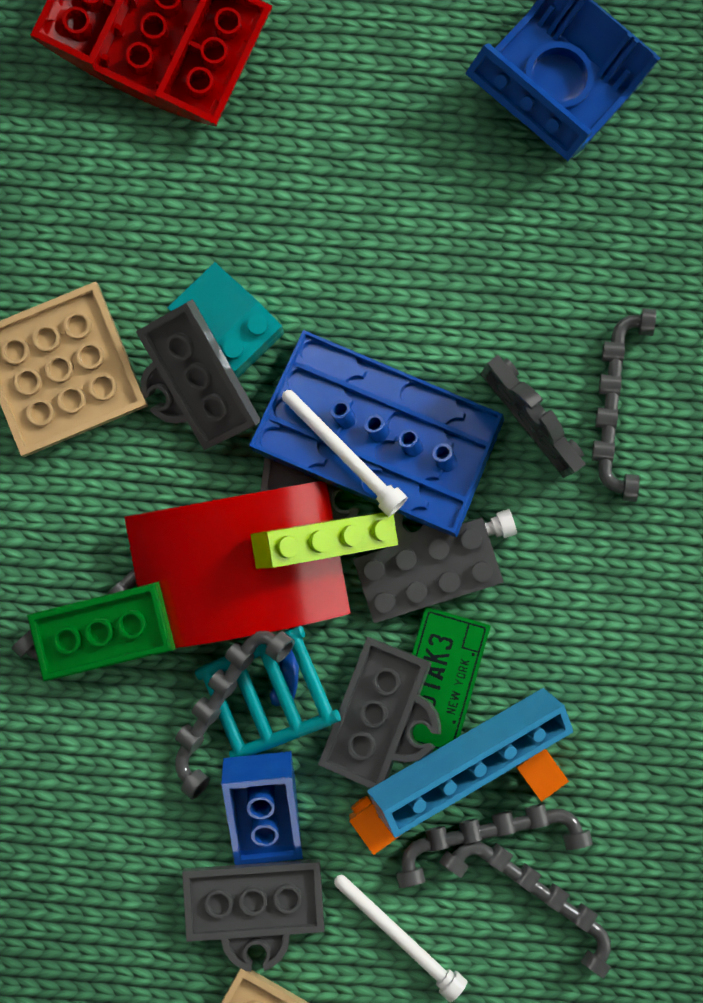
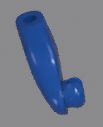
[270,650,299,707]

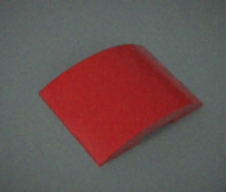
[30,0,272,127]
[124,481,351,648]

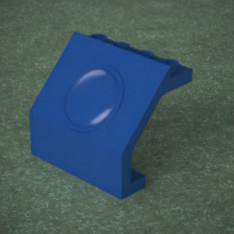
[465,0,661,161]

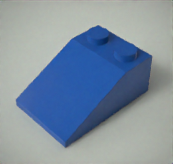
[221,751,303,865]

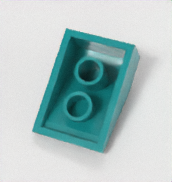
[167,262,284,378]

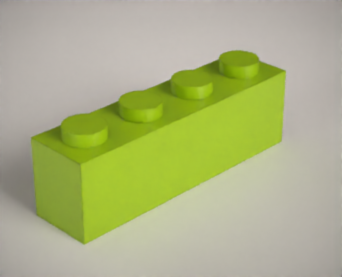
[251,512,398,569]

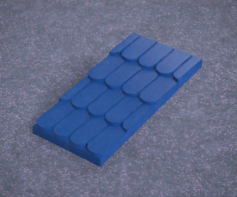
[249,330,505,538]

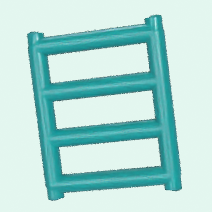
[195,626,341,757]

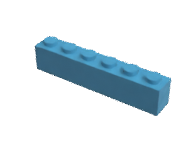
[367,688,574,838]

